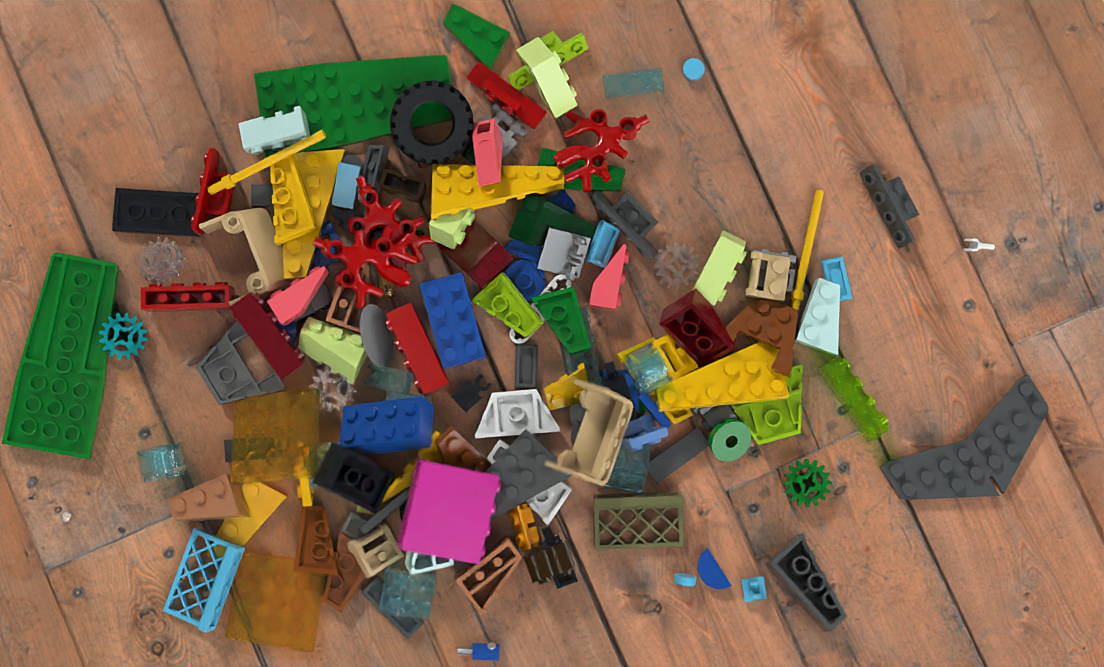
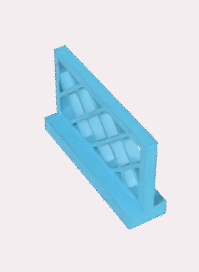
[163,528,246,633]

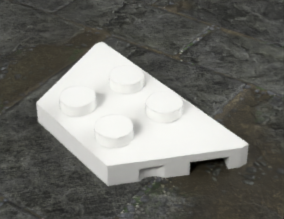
[475,389,560,438]

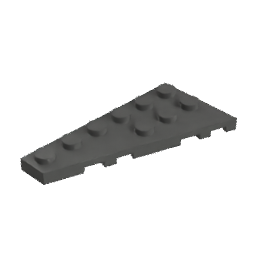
[485,429,573,521]

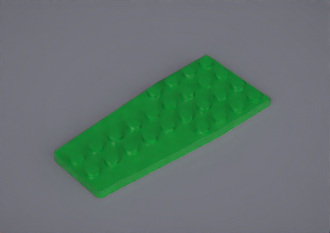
[254,55,452,158]
[2,253,119,459]

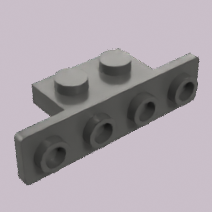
[859,164,919,249]
[591,191,659,259]

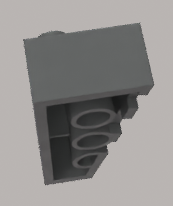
[765,533,847,632]

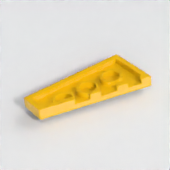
[270,154,317,245]

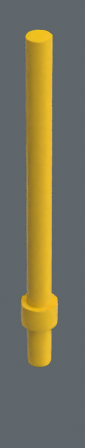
[207,130,326,195]
[790,190,824,311]

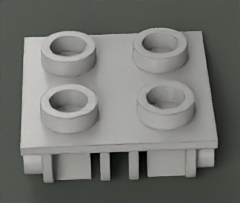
[537,228,591,281]

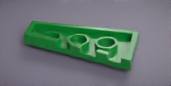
[537,147,626,191]

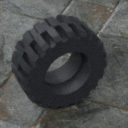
[390,80,474,165]

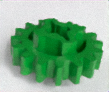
[782,459,832,507]

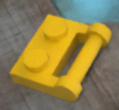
[648,334,698,383]

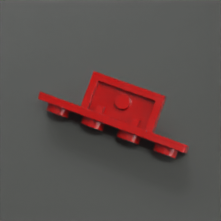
[466,62,546,129]
[191,147,235,236]

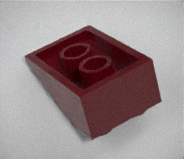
[438,220,514,290]
[659,289,735,368]

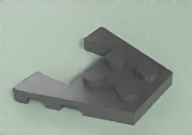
[196,320,287,405]

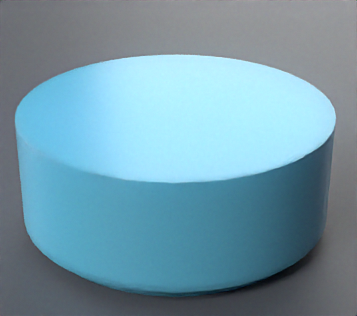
[682,58,705,81]
[673,573,696,587]

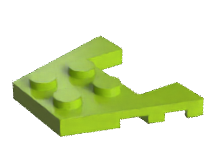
[730,364,803,445]

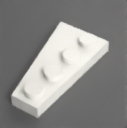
[487,439,573,526]

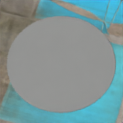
[360,304,393,367]

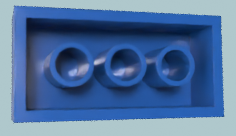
[420,272,487,370]
[339,396,434,456]

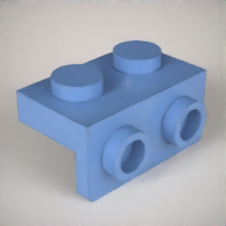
[620,414,669,451]

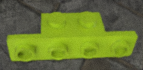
[508,31,588,90]

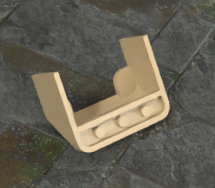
[199,208,294,306]
[545,379,633,486]

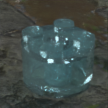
[623,343,672,394]
[137,443,186,482]

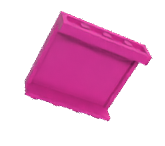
[397,458,501,564]

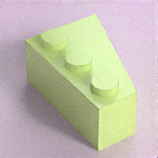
[516,37,577,118]
[429,208,475,250]
[692,230,747,306]
[298,317,367,385]

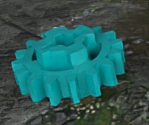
[98,313,147,360]

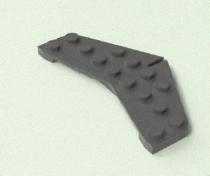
[879,375,1048,500]

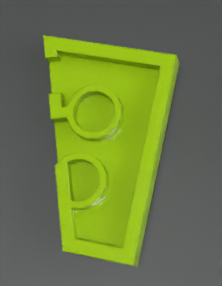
[471,273,544,337]

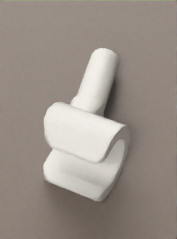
[963,238,995,252]

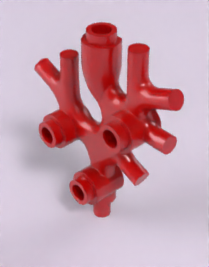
[553,109,649,192]
[347,175,435,270]
[312,226,418,308]

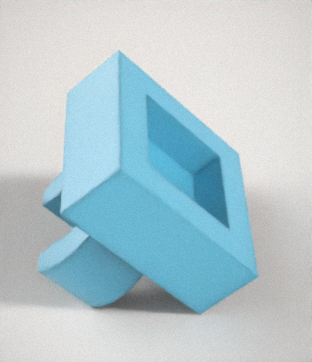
[740,576,767,602]

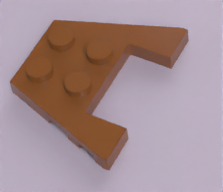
[725,297,798,378]

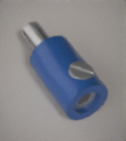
[457,643,500,661]

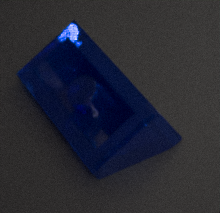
[550,189,576,214]

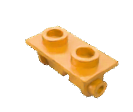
[509,503,540,551]

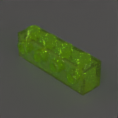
[817,356,890,442]

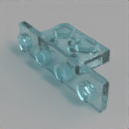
[559,307,603,387]

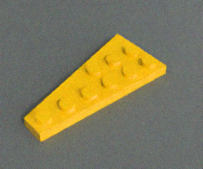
[431,164,564,220]
[655,342,789,412]

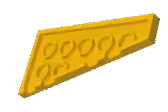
[283,149,346,281]

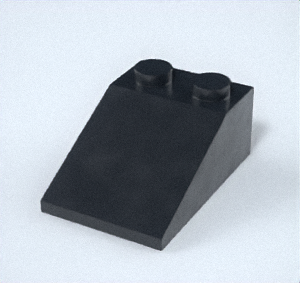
[312,442,395,514]

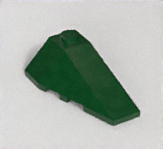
[508,194,597,251]

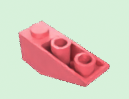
[473,118,503,186]
[589,244,630,311]
[267,266,329,326]

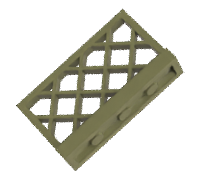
[593,492,684,550]

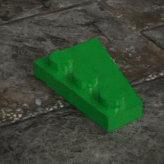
[443,4,510,70]
[531,286,591,356]

